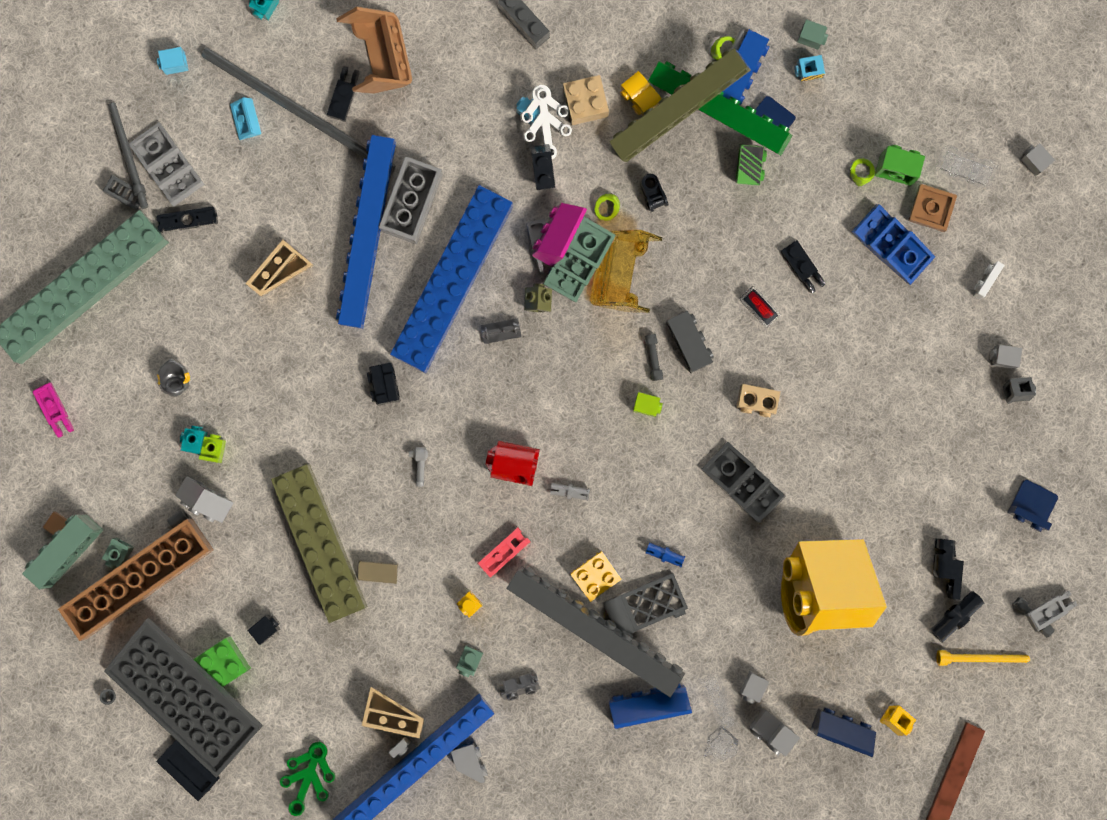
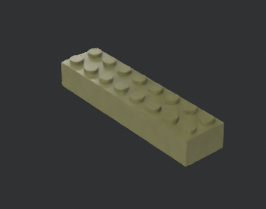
[271,464,368,623]

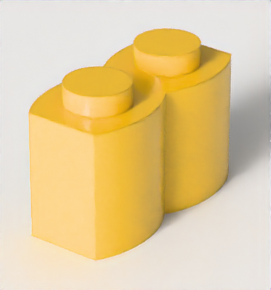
[620,71,662,116]

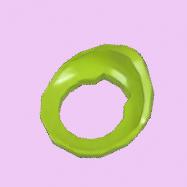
[710,36,735,61]
[850,158,875,186]
[594,194,620,221]

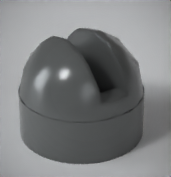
[100,689,116,705]

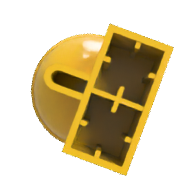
[781,539,887,636]

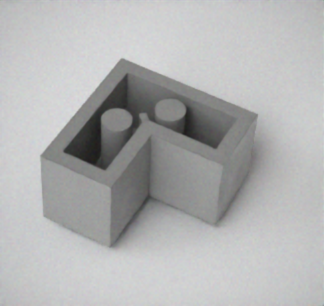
[175,476,233,523]
[749,708,800,757]

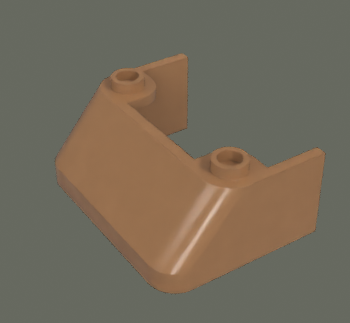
[336,7,412,94]

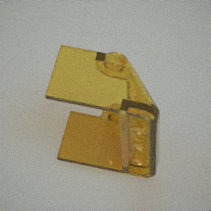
[590,230,663,313]

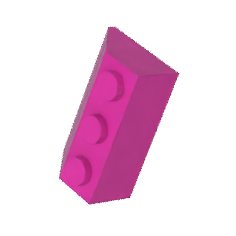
[532,203,587,267]

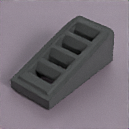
[103,175,147,211]

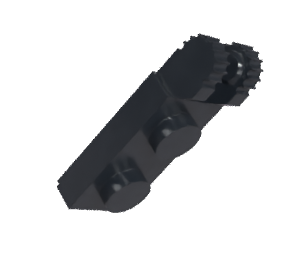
[327,66,360,122]
[781,240,825,294]

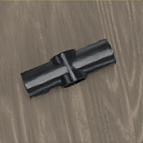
[930,591,985,643]

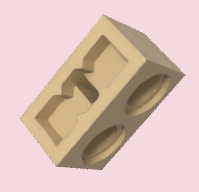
[736,384,781,418]

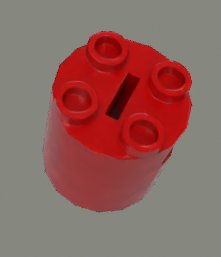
[485,440,540,486]

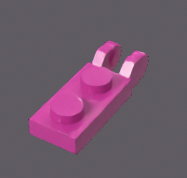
[33,382,74,438]

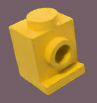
[456,591,483,618]
[880,705,916,736]

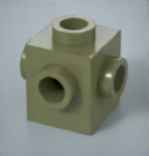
[524,284,552,313]

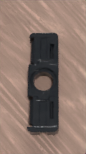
[156,206,218,233]

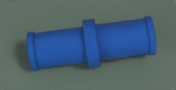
[645,542,686,568]

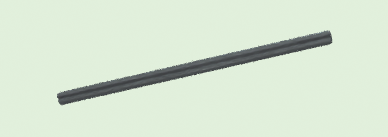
[201,48,396,173]

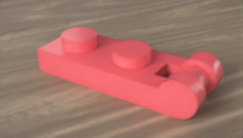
[478,528,531,578]

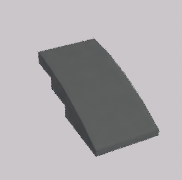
[702,441,786,524]

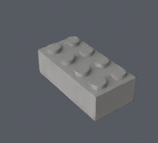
[379,156,443,245]

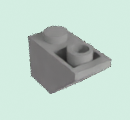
[451,742,488,783]

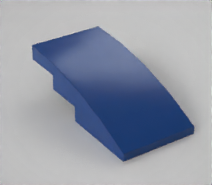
[852,204,935,285]

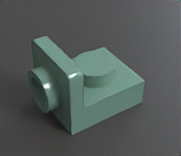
[456,645,483,677]

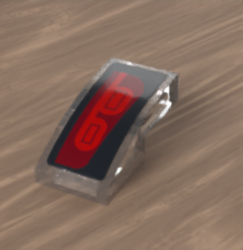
[739,286,781,328]

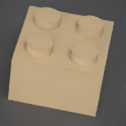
[563,75,609,125]

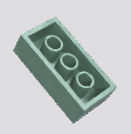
[22,515,104,590]

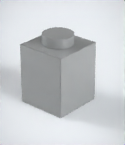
[1020,143,1055,176]
[990,345,1022,369]
[740,671,769,704]

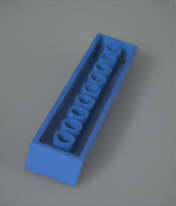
[390,185,513,374]

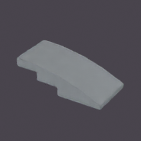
[129,122,205,206]

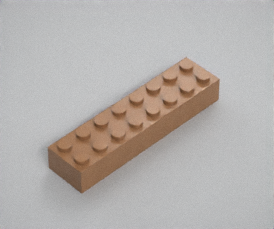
[58,519,214,641]

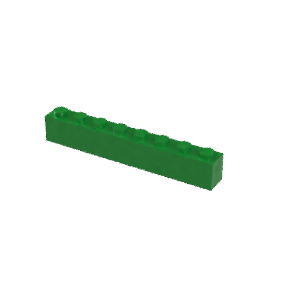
[648,61,793,156]

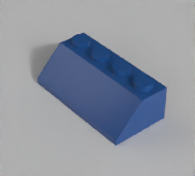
[609,683,692,729]

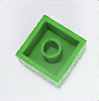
[874,145,925,186]
[193,636,251,687]

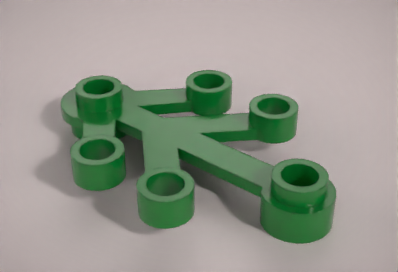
[280,742,336,816]

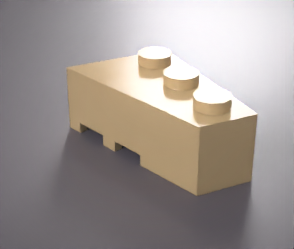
[246,240,314,297]
[362,687,425,739]

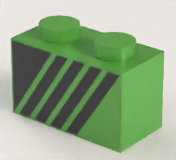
[736,144,767,185]

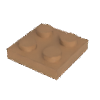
[908,184,957,232]

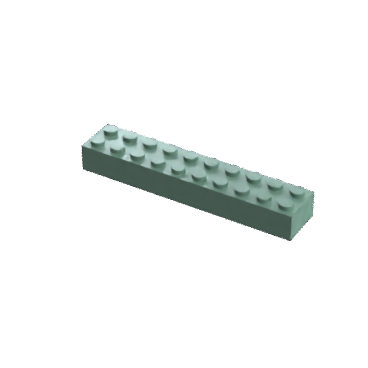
[0,210,169,364]

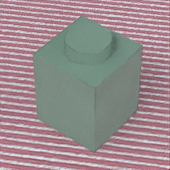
[797,19,828,50]

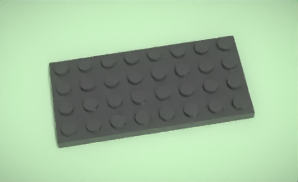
[104,618,263,778]

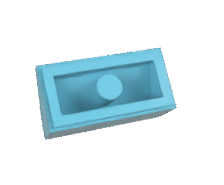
[230,97,261,140]

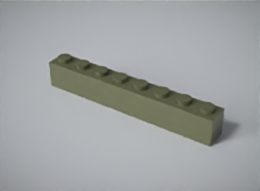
[610,48,751,162]

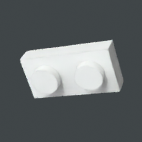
[973,261,1004,300]

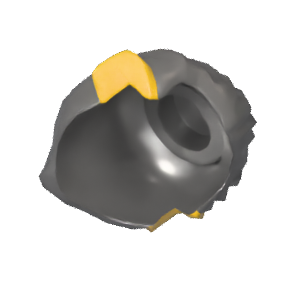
[157,359,190,397]

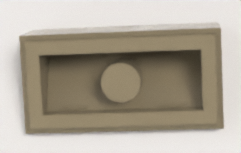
[358,561,399,584]

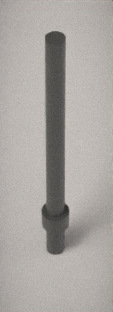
[108,102,149,209]

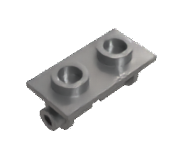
[481,318,522,344]
[499,673,541,701]

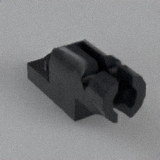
[933,539,964,600]

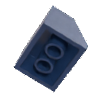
[810,707,876,757]

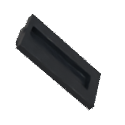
[156,740,220,801]

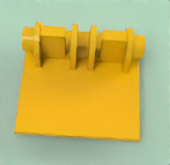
[570,551,622,602]

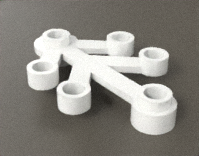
[520,85,572,159]

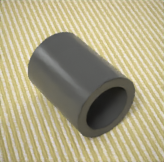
[167,509,189,528]

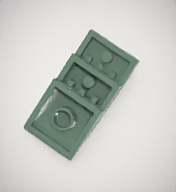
[542,217,616,303]

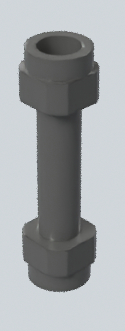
[645,334,663,381]
[1013,597,1055,638]

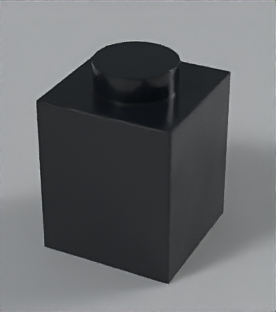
[247,614,280,646]

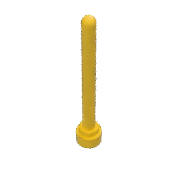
[936,650,1030,666]

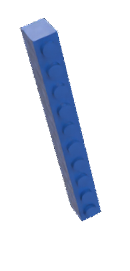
[336,135,396,329]
[332,693,494,820]

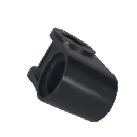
[640,173,669,212]

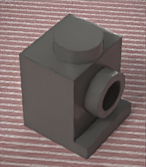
[1003,377,1036,404]

